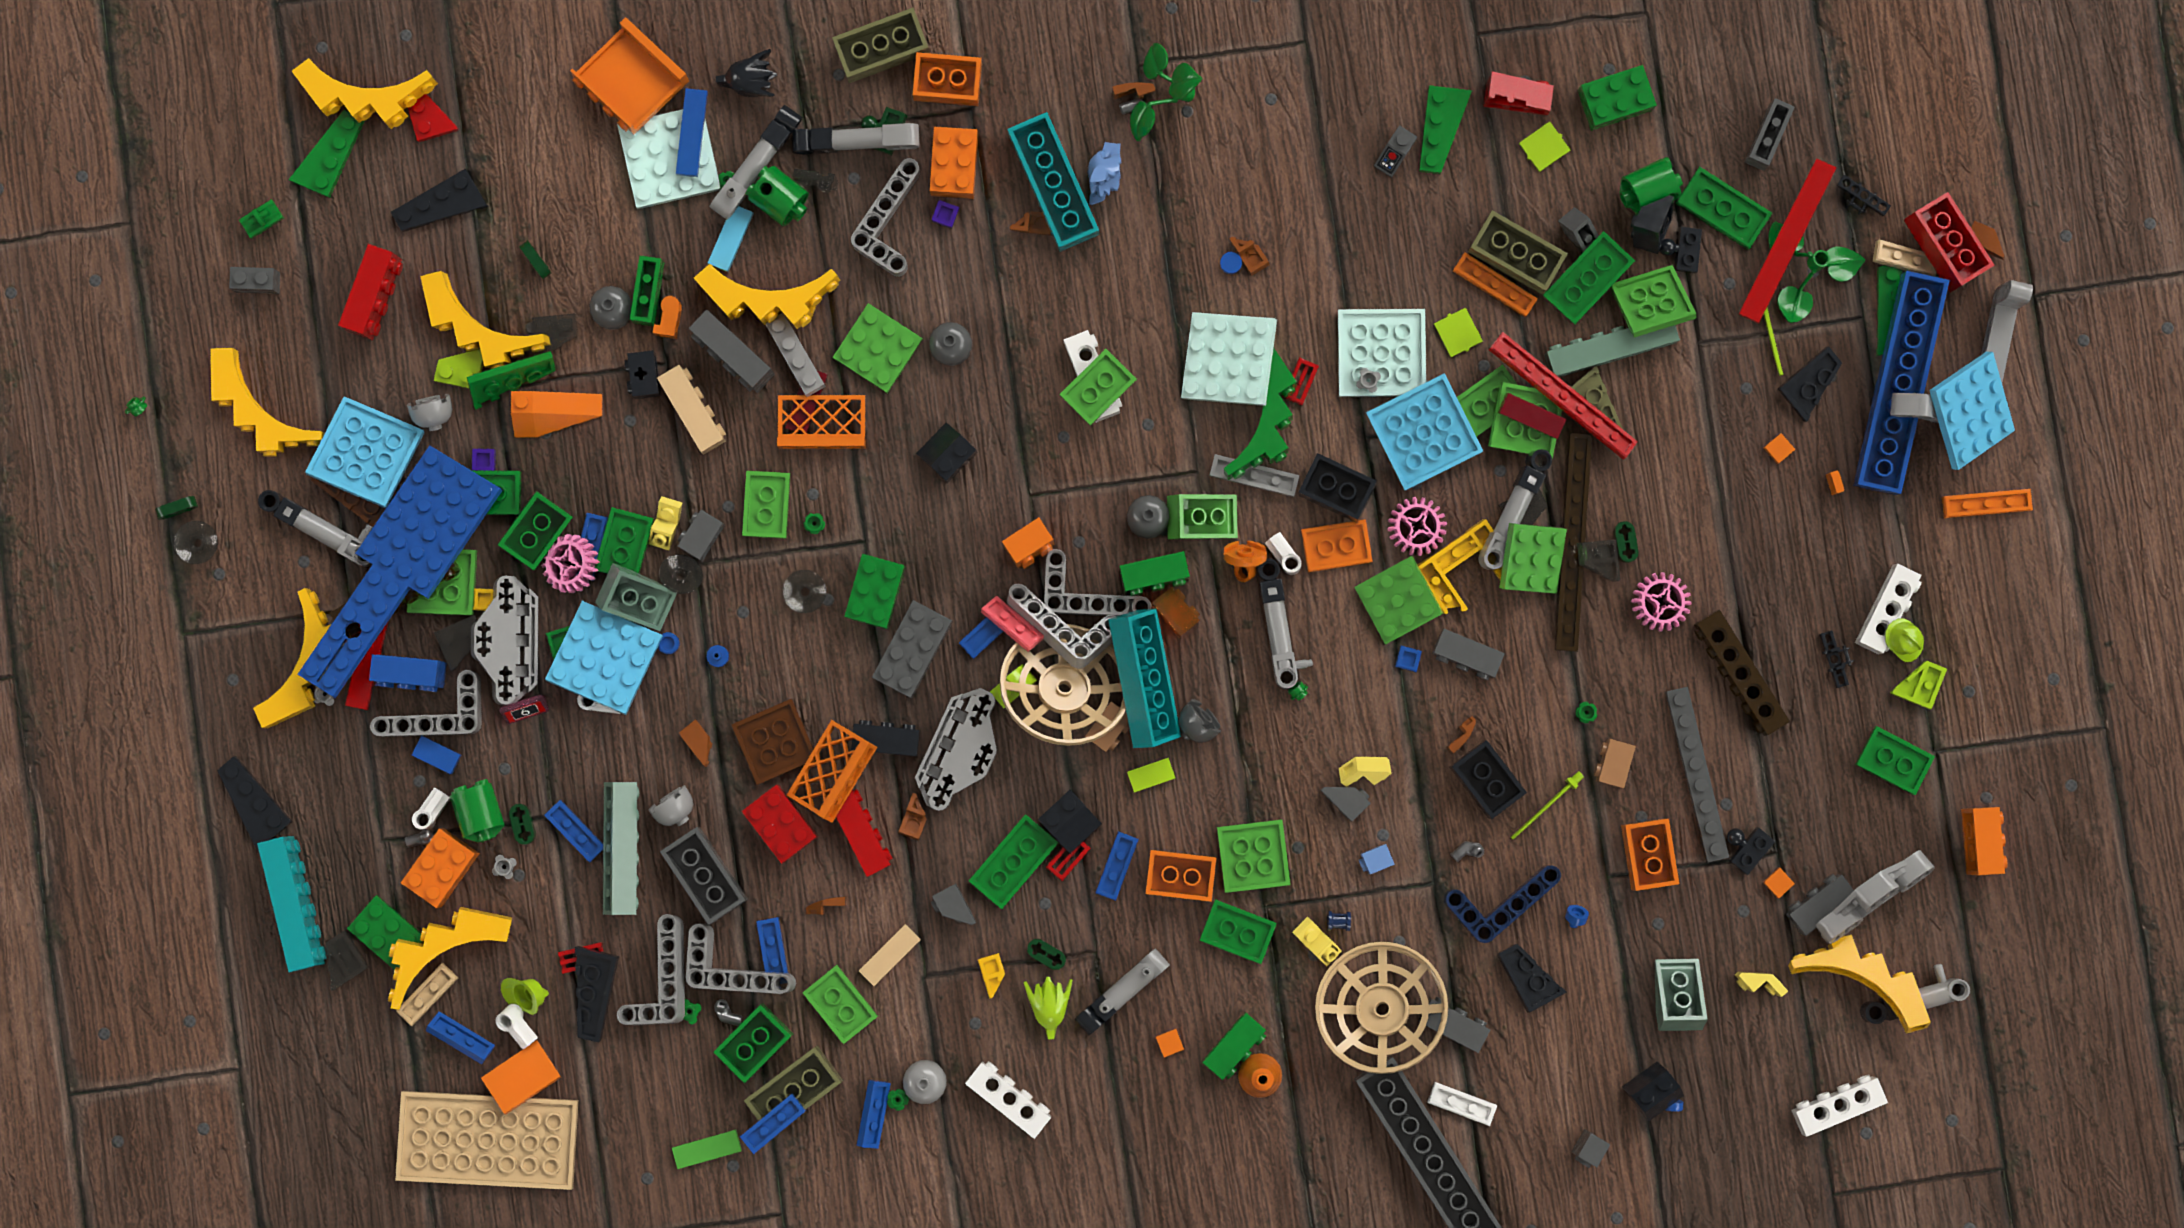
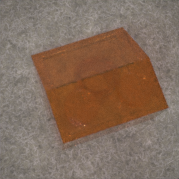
[1152,587,1200,638]

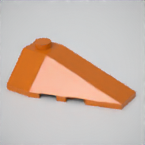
[511,391,603,438]

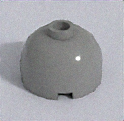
[407,394,452,431]
[648,785,693,827]
[903,1060,947,1104]

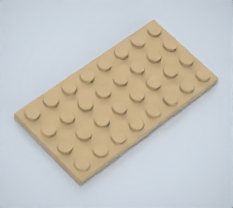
[395,1091,579,1190]

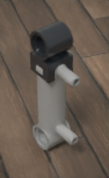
[1075,948,1170,1036]
[1860,964,1970,1024]

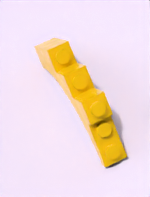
[292,58,438,129]
[694,264,840,329]
[420,271,551,369]
[211,348,325,457]
[253,588,344,729]
[388,907,512,1010]
[1789,934,1931,1034]

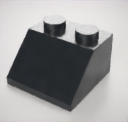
[1631,195,1674,254]
[916,422,978,484]
[1038,790,1102,854]
[1622,1061,1684,1122]

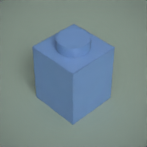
[1359,844,1395,874]

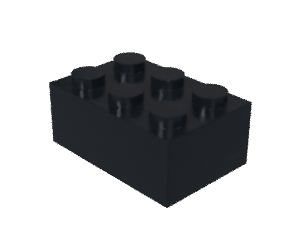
[1298,453,1377,523]
[1449,740,1527,819]

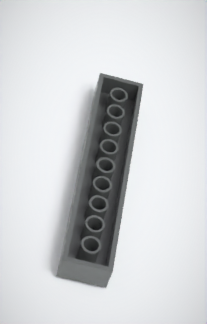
[1354,1055,1502,1228]

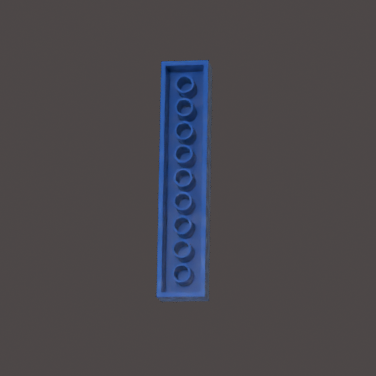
[1853,271,1950,495]

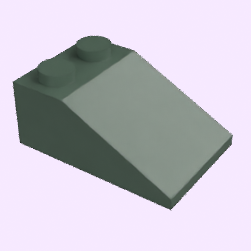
[595,563,678,631]
[1654,959,1708,1031]

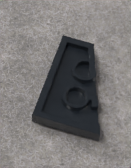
[1778,346,1842,422]
[1497,944,1567,1013]

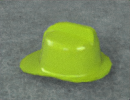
[1885,618,1924,662]
[501,978,549,1015]

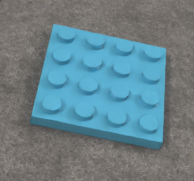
[1929,352,2015,470]
[1366,373,1483,490]
[305,396,424,508]
[545,601,663,715]

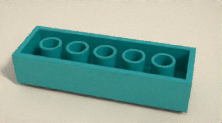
[1007,112,1099,252]
[1108,608,1181,748]
[257,836,327,972]

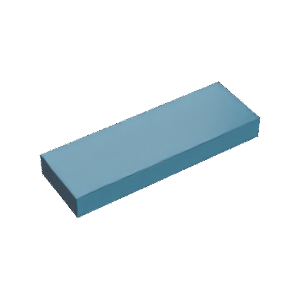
[708,206,754,272]

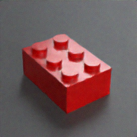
[742,784,819,864]

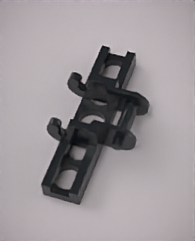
[1836,175,1891,216]
[1819,631,1854,688]

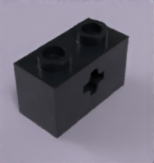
[624,350,661,399]

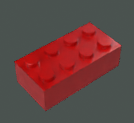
[1904,192,1995,293]
[338,244,403,341]

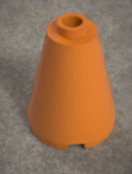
[1238,1053,1282,1098]

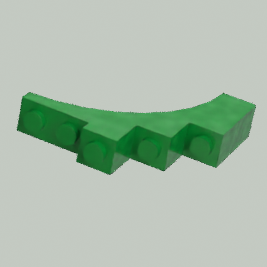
[1224,347,1297,480]

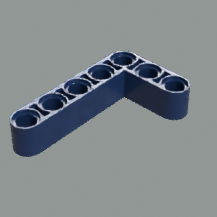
[1443,865,1561,943]

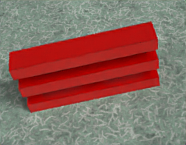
[1282,357,1319,406]
[1046,842,1091,881]
[558,942,604,974]

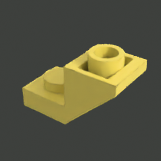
[649,497,682,551]
[1339,757,1392,787]
[1292,917,1342,966]
[1735,972,1788,997]

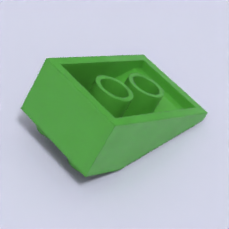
[1167,494,1238,539]

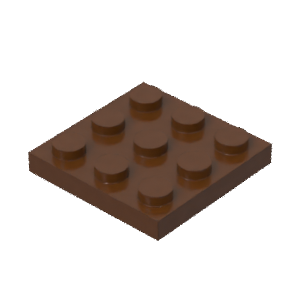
[732,699,814,785]

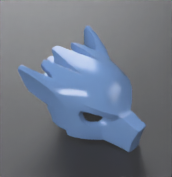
[1088,142,1121,205]

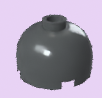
[589,286,632,330]
[929,322,972,366]
[1127,495,1169,539]
[1178,699,1221,743]

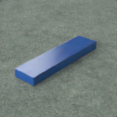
[676,88,708,177]

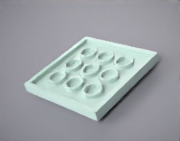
[617,109,721,209]
[1338,309,1426,397]
[1181,312,1277,406]

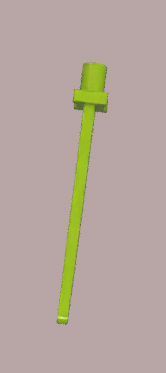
[1764,308,1783,376]
[1511,771,1584,839]

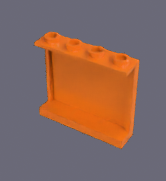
[570,17,689,134]

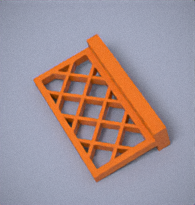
[777,395,866,449]
[787,720,877,823]

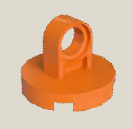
[1224,541,1267,583]

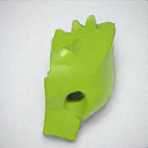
[1024,977,1072,1039]

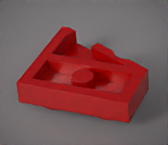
[408,94,459,142]

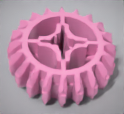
[1387,497,1447,556]
[541,534,599,593]
[1631,572,1691,632]

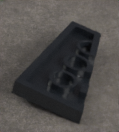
[391,169,488,232]
[217,756,293,851]
[575,946,619,1043]

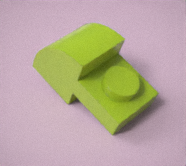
[990,664,1038,708]

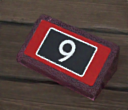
[499,695,549,724]

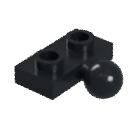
[1660,227,1702,273]
[1727,827,1776,875]

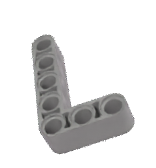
[851,158,920,276]
[1981,280,2033,382]
[1044,549,1151,616]
[1007,584,1116,669]
[370,670,482,737]
[617,914,685,1026]
[686,923,796,994]

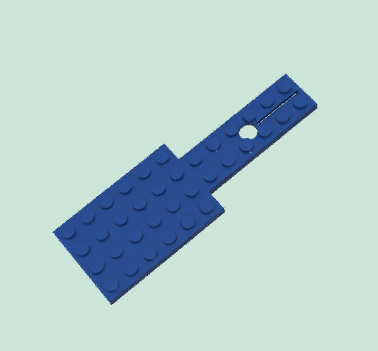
[298,445,502,698]

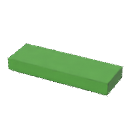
[672,1129,742,1169]

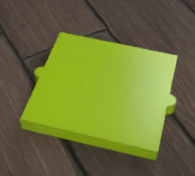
[1519,122,1570,172]
[1434,308,1483,357]

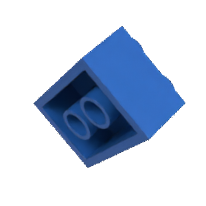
[369,654,447,692]

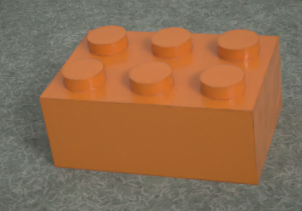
[913,52,982,106]
[930,127,978,199]
[1002,517,1054,569]
[1961,807,2007,875]
[1621,819,1679,891]
[401,828,480,908]
[1145,850,1216,902]

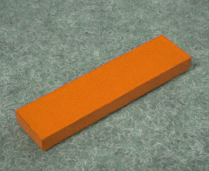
[1453,252,1538,318]
[1942,489,2033,519]

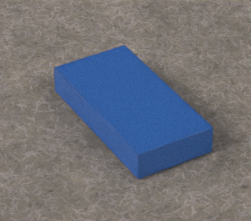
[959,617,1004,659]
[412,736,462,774]

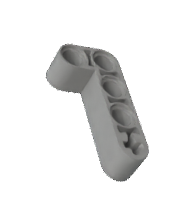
[1890,393,1939,424]

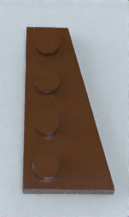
[311,477,396,527]

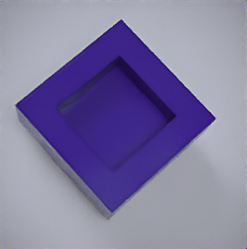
[932,200,959,229]
[472,449,496,471]

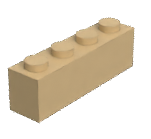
[657,365,726,455]

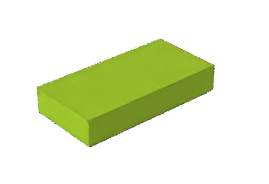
[1127,758,1175,793]

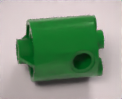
[1619,157,1683,215]
[745,166,809,227]
[449,779,505,843]

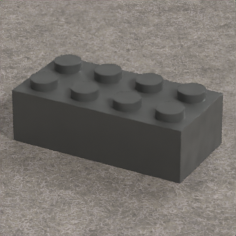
[689,309,775,393]
[872,600,953,699]
[660,827,748,925]

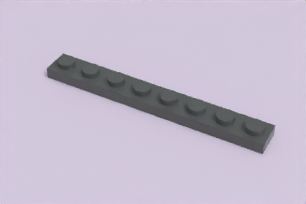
[1665,687,1729,862]

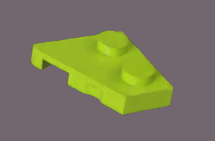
[434,349,484,389]
[1890,661,1947,710]

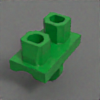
[239,199,284,239]

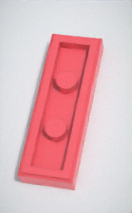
[981,596,1044,652]

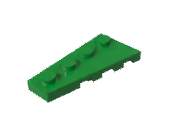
[1419,85,1472,174]
[289,110,365,198]
[1876,265,1903,356]
[467,351,556,410]

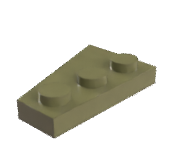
[1571,366,1623,429]

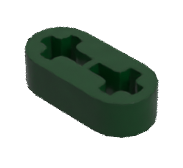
[519,240,552,279]
[155,496,198,520]
[1614,521,1638,563]
[509,804,536,845]
[1027,939,1066,970]

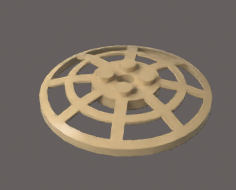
[1000,624,1126,746]
[1315,942,1448,1074]

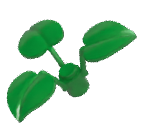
[1130,43,1203,142]
[1768,222,1865,323]

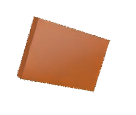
[1301,519,1373,573]
[481,1040,561,1115]

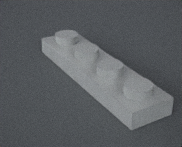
[765,313,826,397]
[1209,454,1299,497]

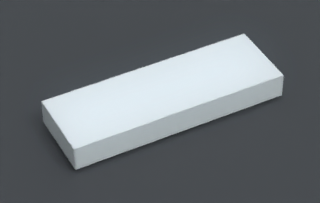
[1427,1082,1497,1126]

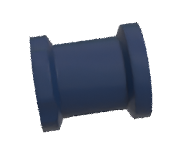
[1327,911,1351,931]

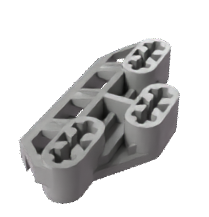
[471,575,538,705]
[915,688,997,811]
[1816,850,1935,944]

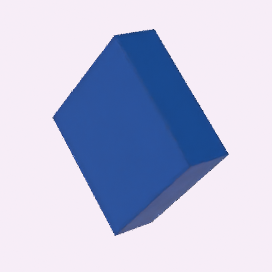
[1395,646,1422,672]

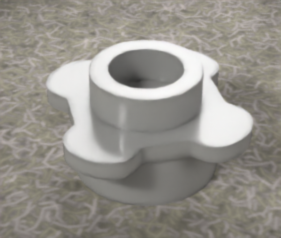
[1356,368,1381,393]
[314,686,334,706]
[492,855,517,879]

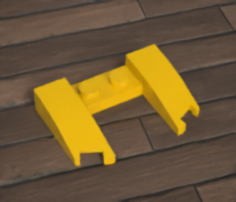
[1418,519,1503,614]

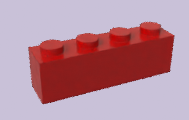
[836,789,893,877]

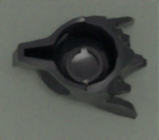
[716,49,777,97]

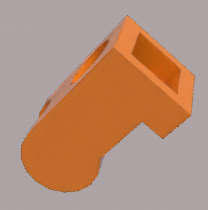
[653,296,682,339]

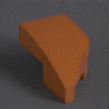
[1112,82,1156,100]
[1010,211,1051,236]
[1971,221,2005,260]
[1229,237,1270,276]
[1446,716,1476,754]
[679,719,713,767]
[898,793,927,841]
[806,896,847,915]

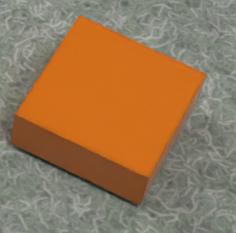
[1763,433,1795,464]
[1826,470,1845,495]
[1763,867,1795,899]
[1156,1029,1184,1057]

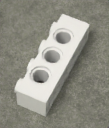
[1064,330,1122,423]
[1855,564,1921,654]
[965,1061,1051,1139]
[1792,1075,1888,1137]

